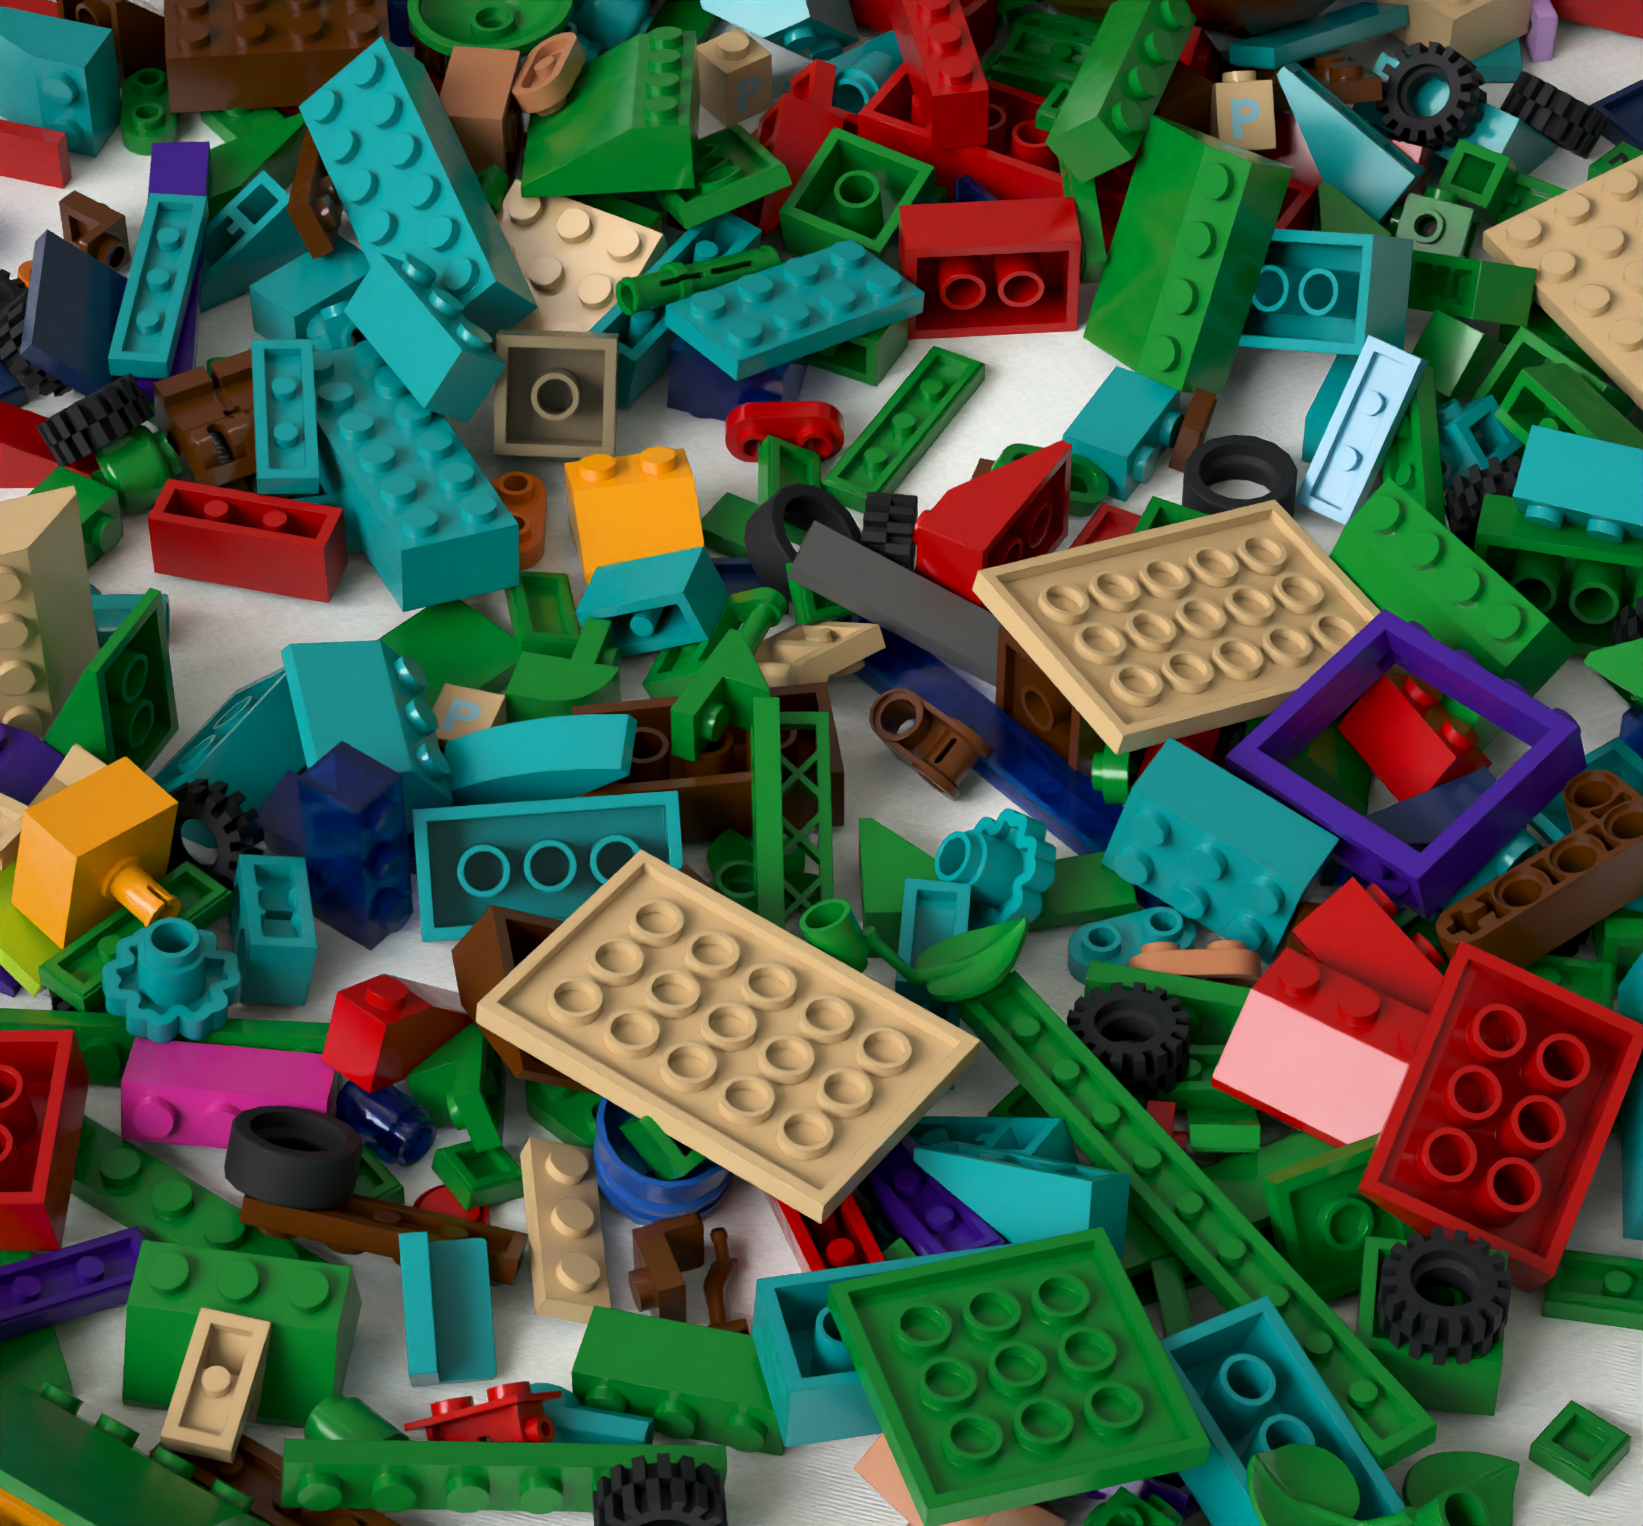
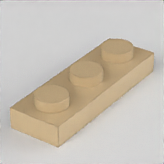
[520,1137,611,1324]

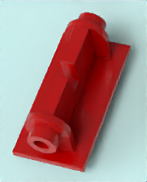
[404,1381,562,1443]

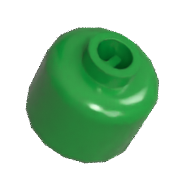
[89,425,184,515]

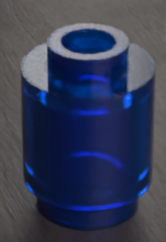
[335,1080,437,1167]

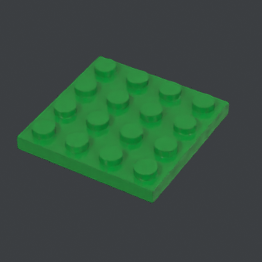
[827,1226,1211,1526]

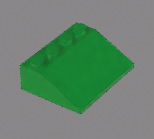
[521,26,701,198]
[1083,114,1293,395]
[1329,477,1579,752]
[0,1381,272,1526]

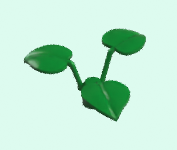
[799,898,1029,1002]
[1247,1443,1520,1526]

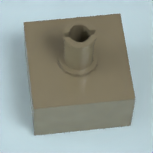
[493,329,620,458]

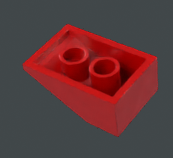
[912,440,1072,613]

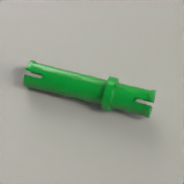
[616,245,781,316]

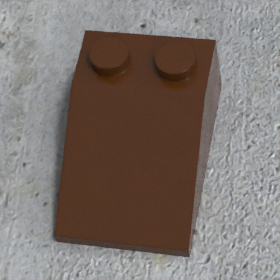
[451,905,599,1095]

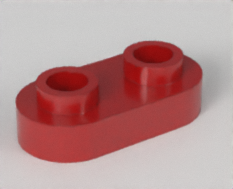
[725,401,844,462]

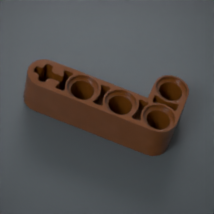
[1436,769,1643,969]

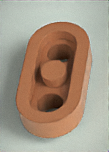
[511,32,587,116]
[1128,940,1262,988]

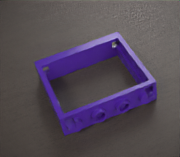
[1225,609,1587,920]

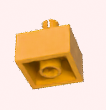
[11,756,181,949]

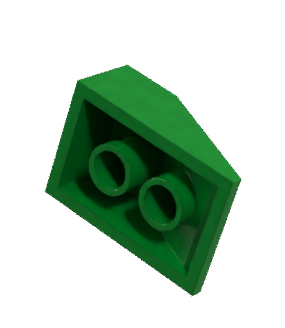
[43,588,179,773]

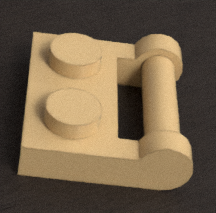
[754,621,886,687]

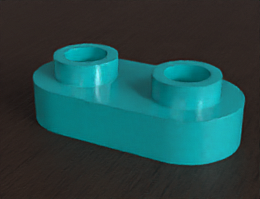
[1067,907,1196,985]

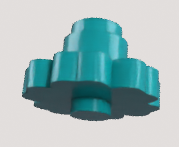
[935,808,1056,932]
[102,917,241,1044]

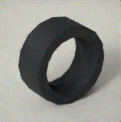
[1182,435,1298,518]
[744,483,862,603]
[224,1106,363,1209]

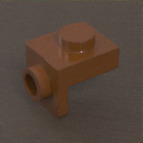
[59,190,131,272]
[628,1213,704,1323]

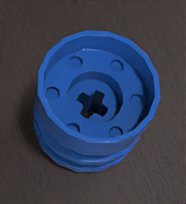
[592,1096,734,1226]

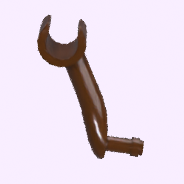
[703,1227,750,1335]

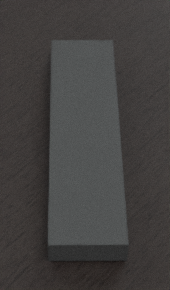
[786,520,1002,687]

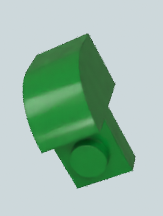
[505,617,621,724]

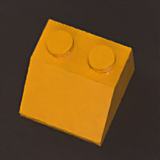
[564,446,705,584]

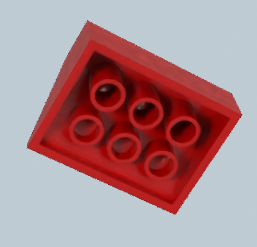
[1357,940,1643,1294]

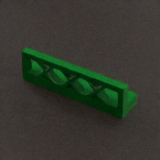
[750,697,834,930]

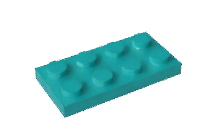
[665,239,925,381]

